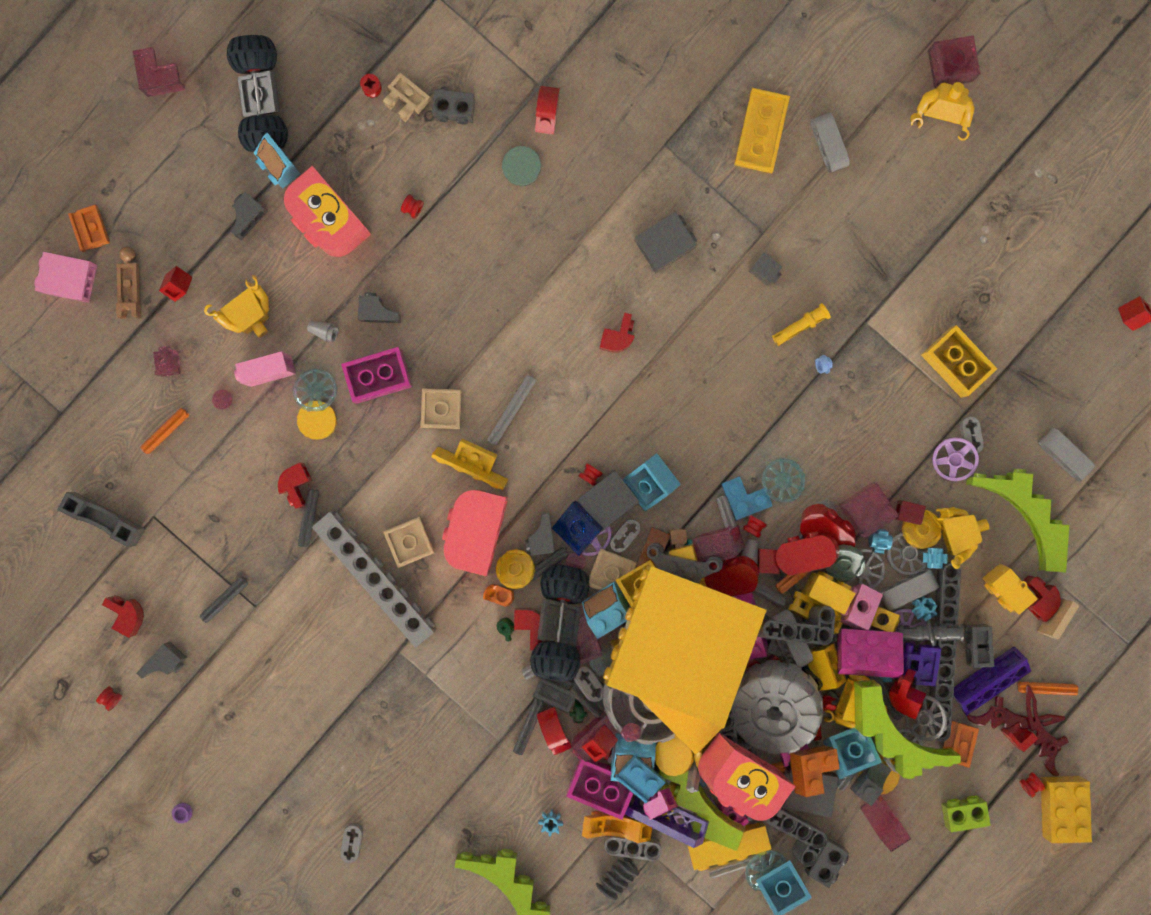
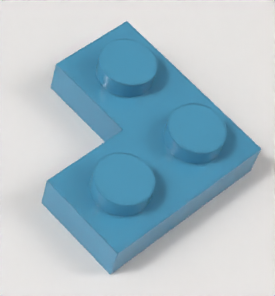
[721,477,773,520]

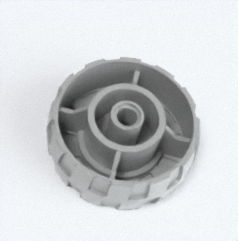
[734,660,823,755]
[603,684,675,745]

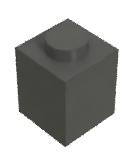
[749,253,782,286]

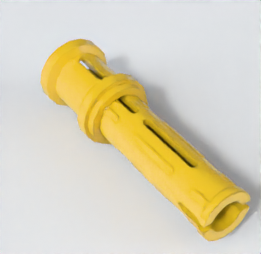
[772,303,831,346]

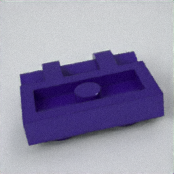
[902,643,941,686]

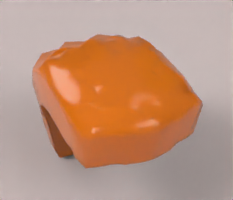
[483,584,514,607]

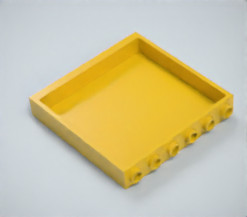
[603,565,767,729]

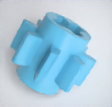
[868,528,893,554]
[923,548,948,569]
[912,596,937,622]
[538,809,563,837]

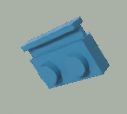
[615,755,666,803]

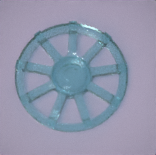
[293,369,337,412]
[762,458,805,503]
[745,850,787,891]

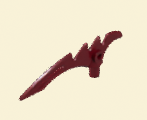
[1026,685,1069,776]
[967,696,1066,730]

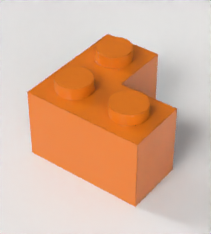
[790,745,840,797]

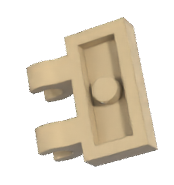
[383,73,431,122]

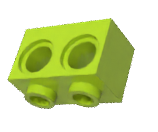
[941,795,991,833]

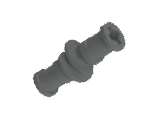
[900,620,964,646]

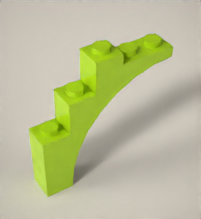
[966,469,1070,573]
[854,680,961,779]
[657,767,745,851]
[455,849,551,915]

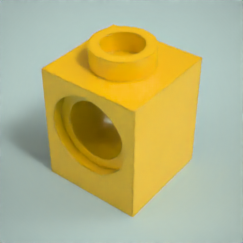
[871,607,901,632]

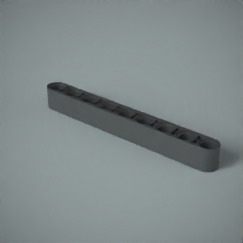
[927,562,961,741]

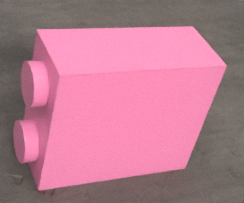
[34,252,97,303]
[234,351,296,387]

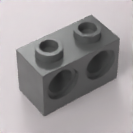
[432,89,475,125]
[965,624,994,668]
[805,837,849,888]

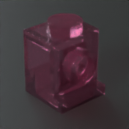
[153,346,181,377]

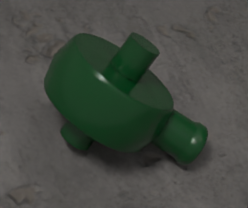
[496,617,514,642]
[569,699,588,724]

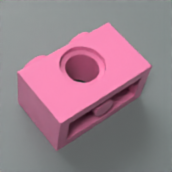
[840,584,883,630]

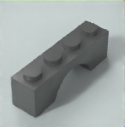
[57,492,145,547]

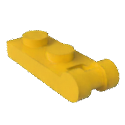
[788,591,842,634]

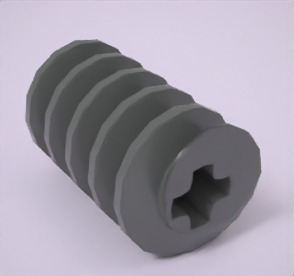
[596,857,639,900]

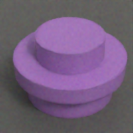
[172,803,193,823]

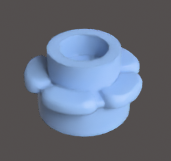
[815,355,833,374]

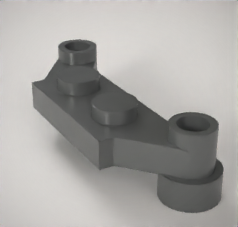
[647,542,723,583]

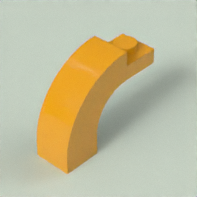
[582,811,652,843]

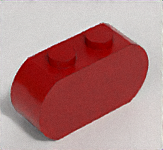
[800,504,856,547]
[776,531,839,575]
[704,556,759,597]

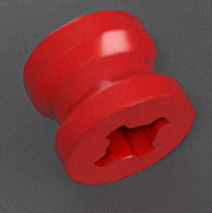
[360,74,382,98]
[400,194,424,219]
[579,463,603,486]
[742,515,767,539]
[96,686,122,711]
[1019,772,1045,798]

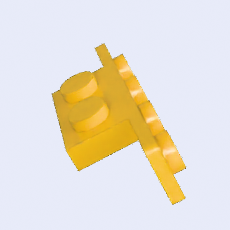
[431,438,508,490]

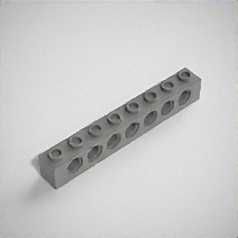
[312,511,436,648]

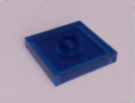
[552,500,604,556]

